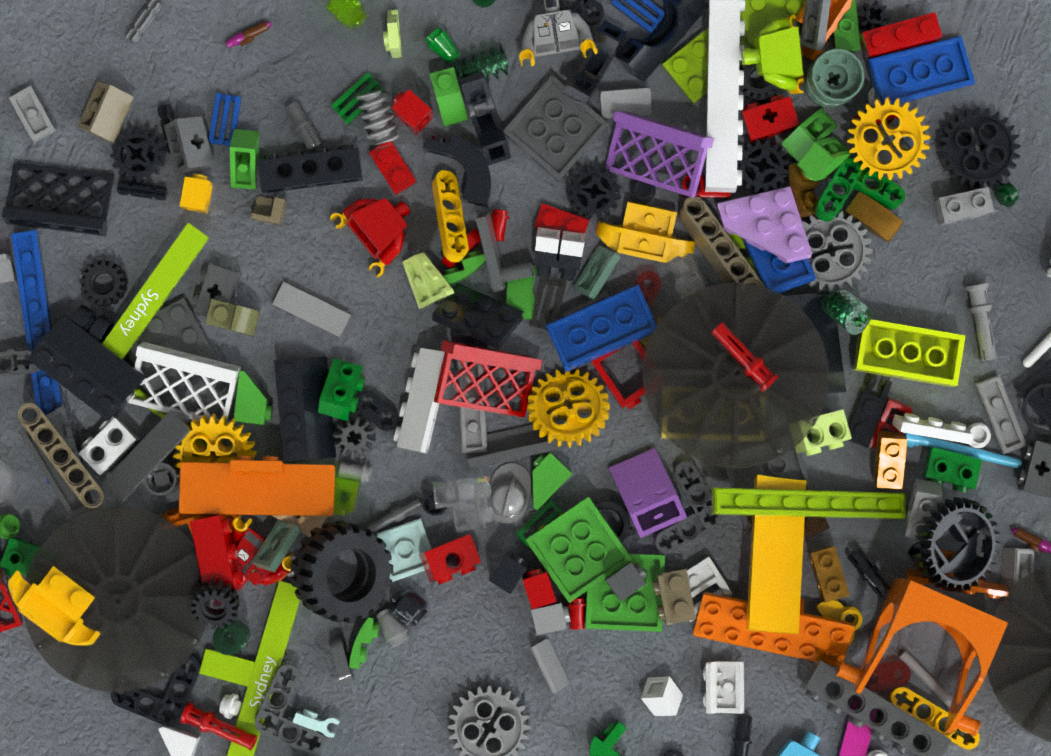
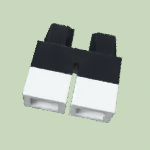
[534,227,586,281]

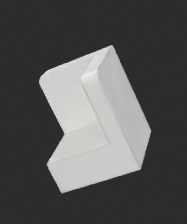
[641,676,683,716]

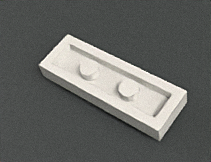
[892,413,974,444]

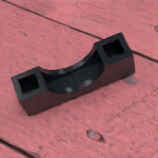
[614,0,709,82]

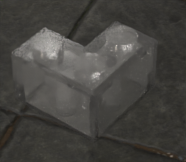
[433,476,495,532]

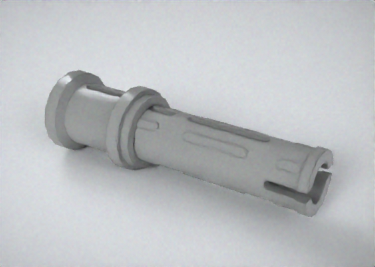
[966,283,997,361]

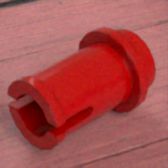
[490,209,510,242]
[566,597,586,630]

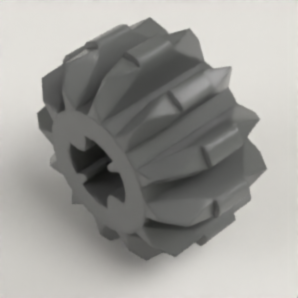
[333,417,377,460]

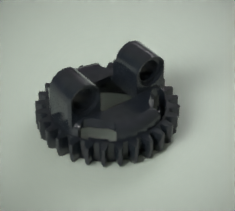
[908,497,1000,592]

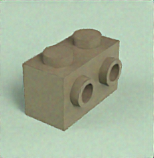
[77,81,133,143]

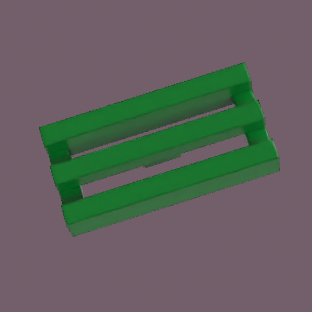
[331,73,385,125]
[515,499,564,552]

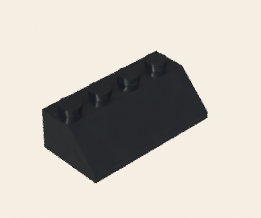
[28,315,146,421]
[274,357,337,462]

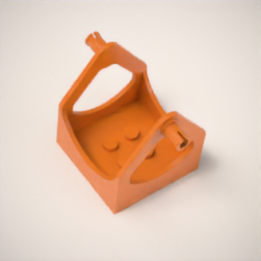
[836,578,1008,737]

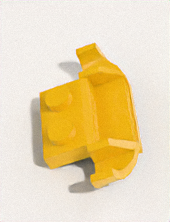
[596,201,696,263]
[8,566,101,645]

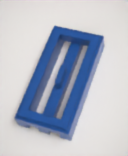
[611,0,665,35]
[208,93,242,147]

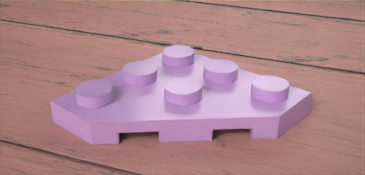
[717,187,812,263]

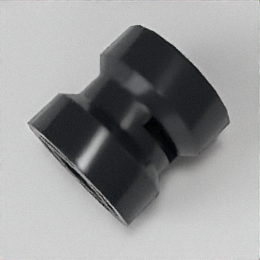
[422,490,448,516]

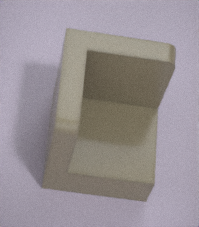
[250,196,287,227]

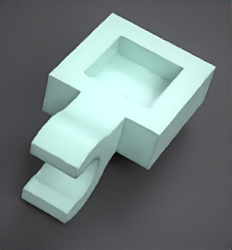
[293,708,340,738]

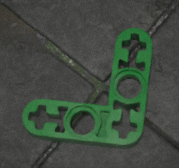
[814,158,906,222]

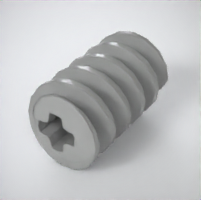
[356,89,399,145]

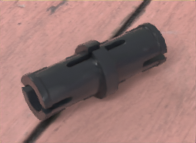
[847,548,891,598]

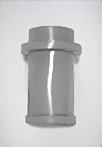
[339,462,372,483]

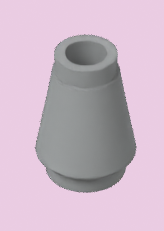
[376,608,409,648]

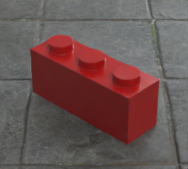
[860,12,942,62]
[190,514,243,590]

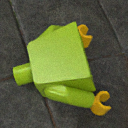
[741,15,804,94]

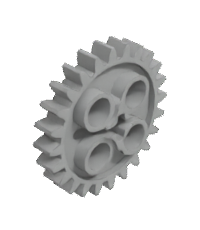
[802,211,873,293]
[448,685,531,756]

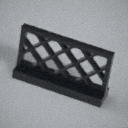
[2,162,114,237]

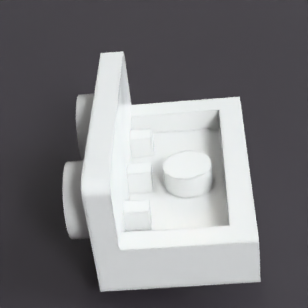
[703,661,744,714]

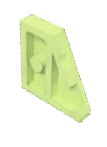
[383,9,402,58]
[402,252,454,309]

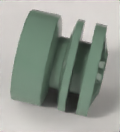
[804,49,864,108]

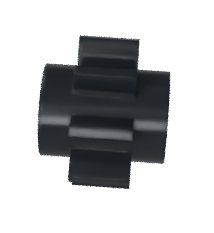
[857,0,890,30]

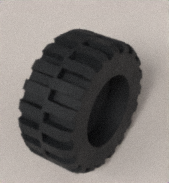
[290,521,393,623]

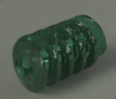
[453,44,509,83]
[822,289,872,335]
[212,620,251,655]

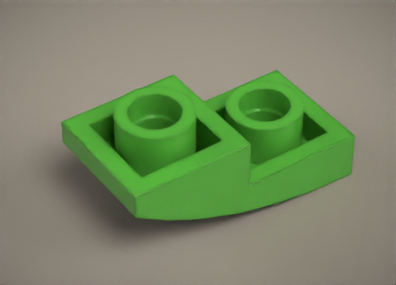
[443,251,486,286]
[506,265,536,319]
[349,617,379,669]

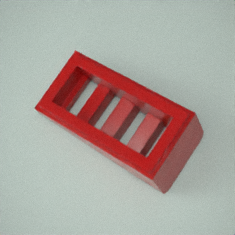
[869,397,913,449]

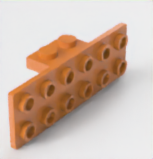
[179,456,335,516]
[693,592,854,667]

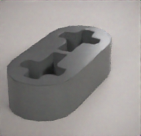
[329,636,354,686]

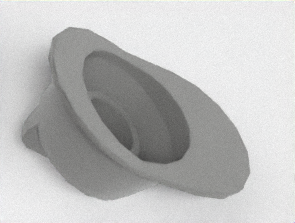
[487,463,532,524]

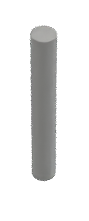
[899,650,953,708]

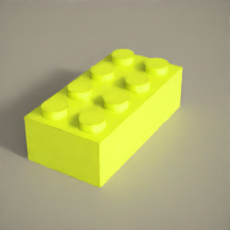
[852,318,965,387]

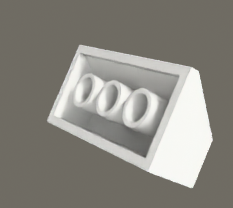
[394,348,445,454]

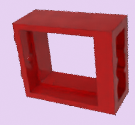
[590,341,665,410]

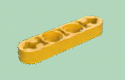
[432,170,469,262]
[889,686,980,750]

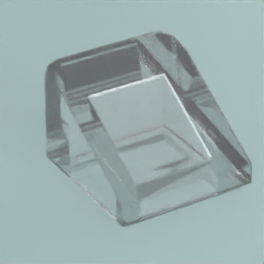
[190,383,227,416]

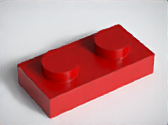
[369,141,417,196]
[534,203,590,238]

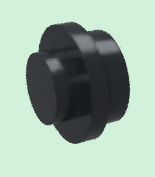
[630,180,656,203]

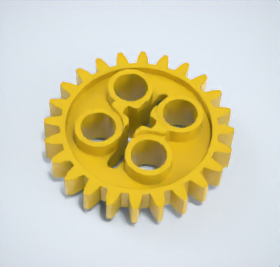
[847,97,931,180]
[527,369,610,448]
[173,413,257,468]

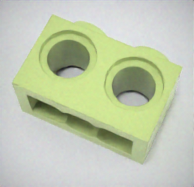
[789,409,852,456]

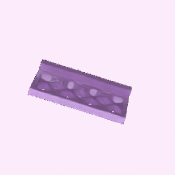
[604,111,714,197]

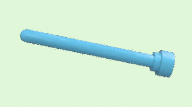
[903,432,1022,468]

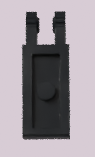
[848,374,892,448]

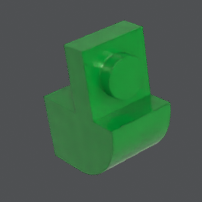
[589,720,627,756]

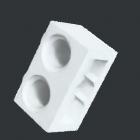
[79,418,140,476]

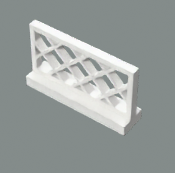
[128,342,241,422]

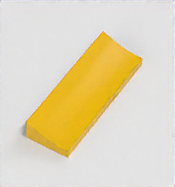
[746,475,807,634]

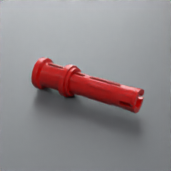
[711,322,779,393]
[180,702,258,751]

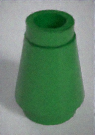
[424,27,461,64]

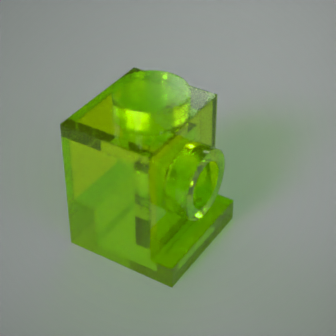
[326,0,367,31]
[334,477,361,516]

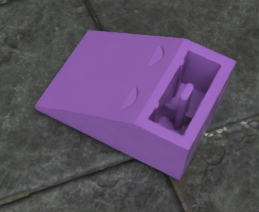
[609,448,687,538]

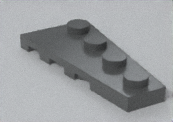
[19,405,93,519]

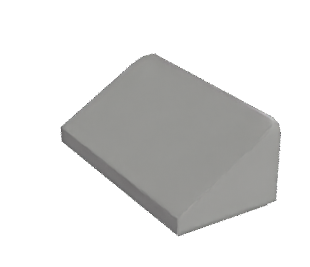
[600,88,652,119]
[1001,548,1035,600]
[531,639,569,693]

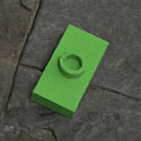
[833,1,861,52]

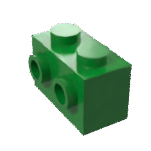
[318,358,366,421]
[922,447,982,493]
[0,537,63,585]

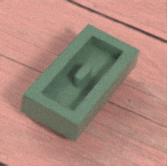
[573,246,620,300]
[252,520,301,572]

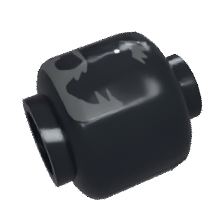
[390,589,428,626]

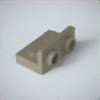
[652,569,696,625]

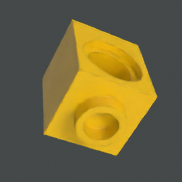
[180,174,213,214]

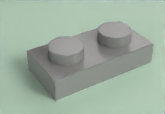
[9,86,56,143]

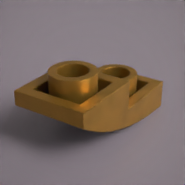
[789,163,819,217]
[845,191,903,243]

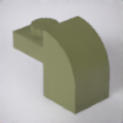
[205,299,260,337]

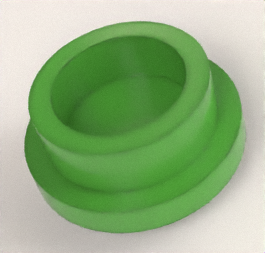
[0,514,20,539]

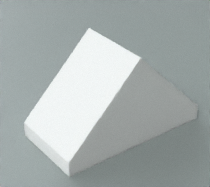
[158,726,200,756]

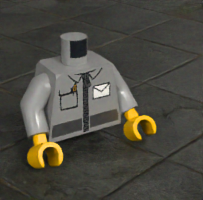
[519,0,598,66]

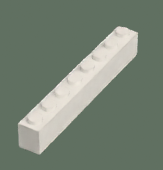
[705,0,745,193]

